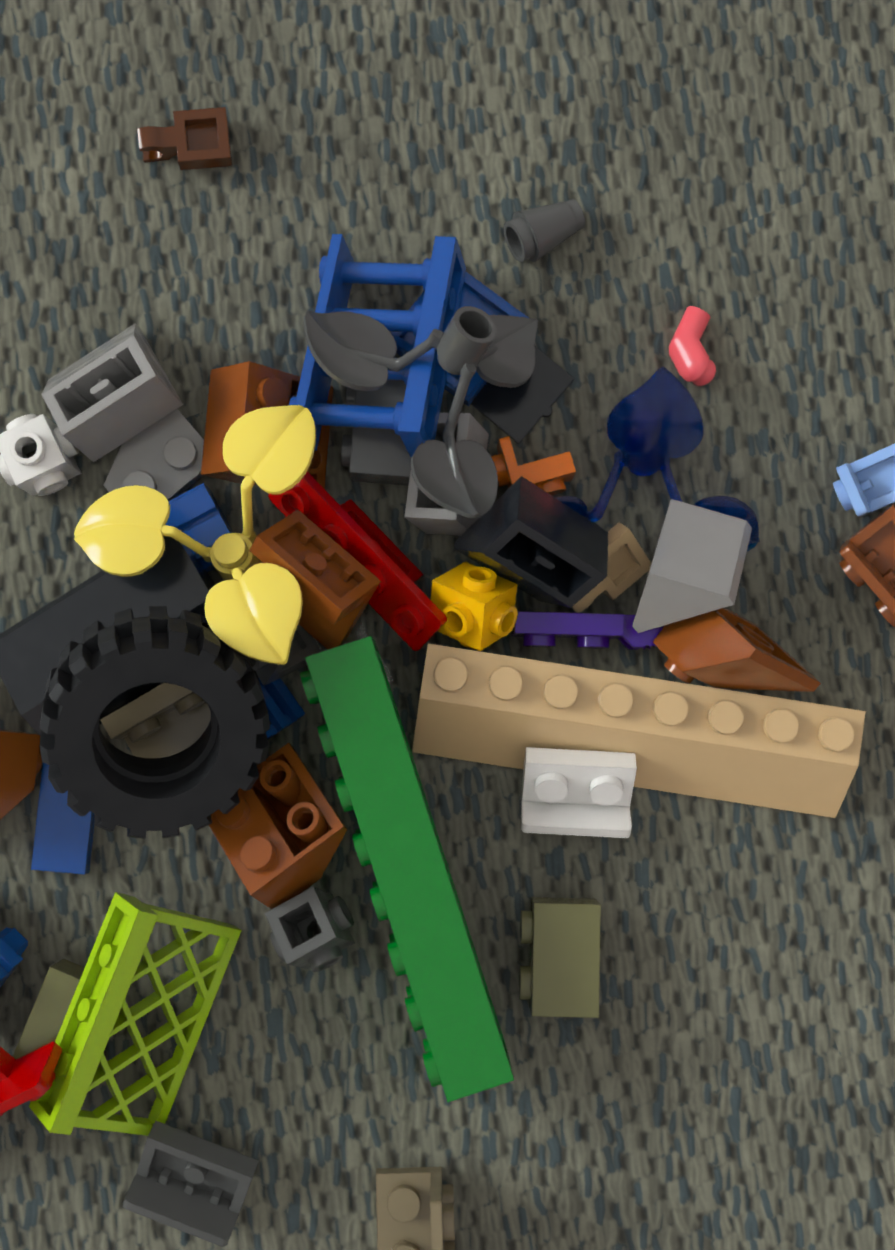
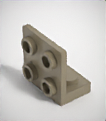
[100,683,211,758]
[376,1167,455,1250]

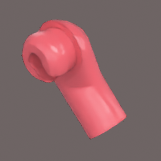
[669,306,716,386]

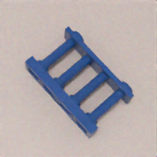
[288,234,466,457]

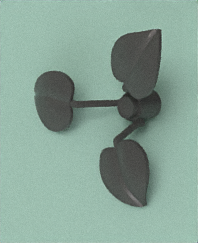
[304,306,538,519]

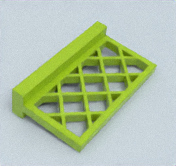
[29,892,242,1136]

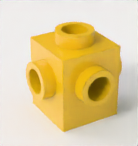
[431,562,518,651]

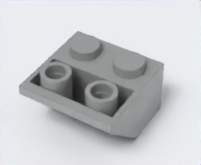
[42,323,183,462]

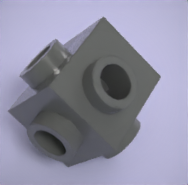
[264,887,355,972]

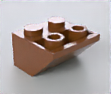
[201,361,333,488]
[209,742,347,909]

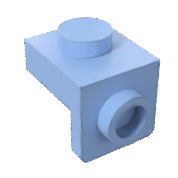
[833,443,895,517]

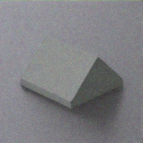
[632,499,752,633]

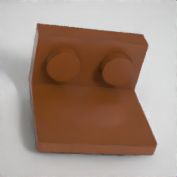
[249,510,381,650]

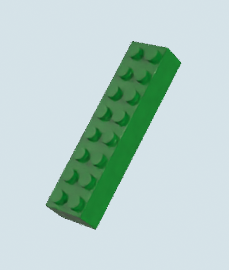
[300,636,514,1102]

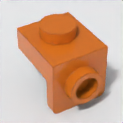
[491,436,576,496]

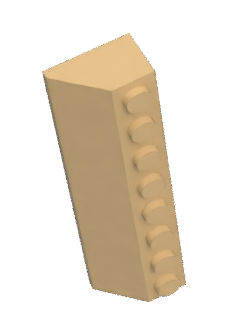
[412,643,866,818]

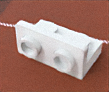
[521,747,637,838]

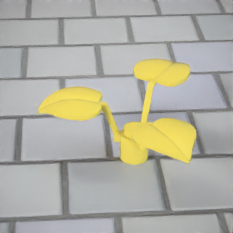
[74,405,316,665]

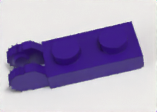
[511,611,664,650]

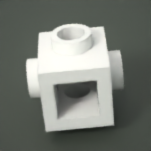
[0,414,82,496]

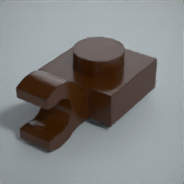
[137,107,232,170]

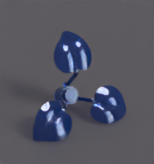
[555,367,760,552]

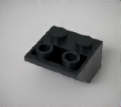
[454,476,608,608]

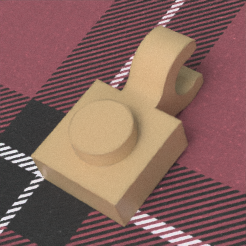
[572,522,651,613]

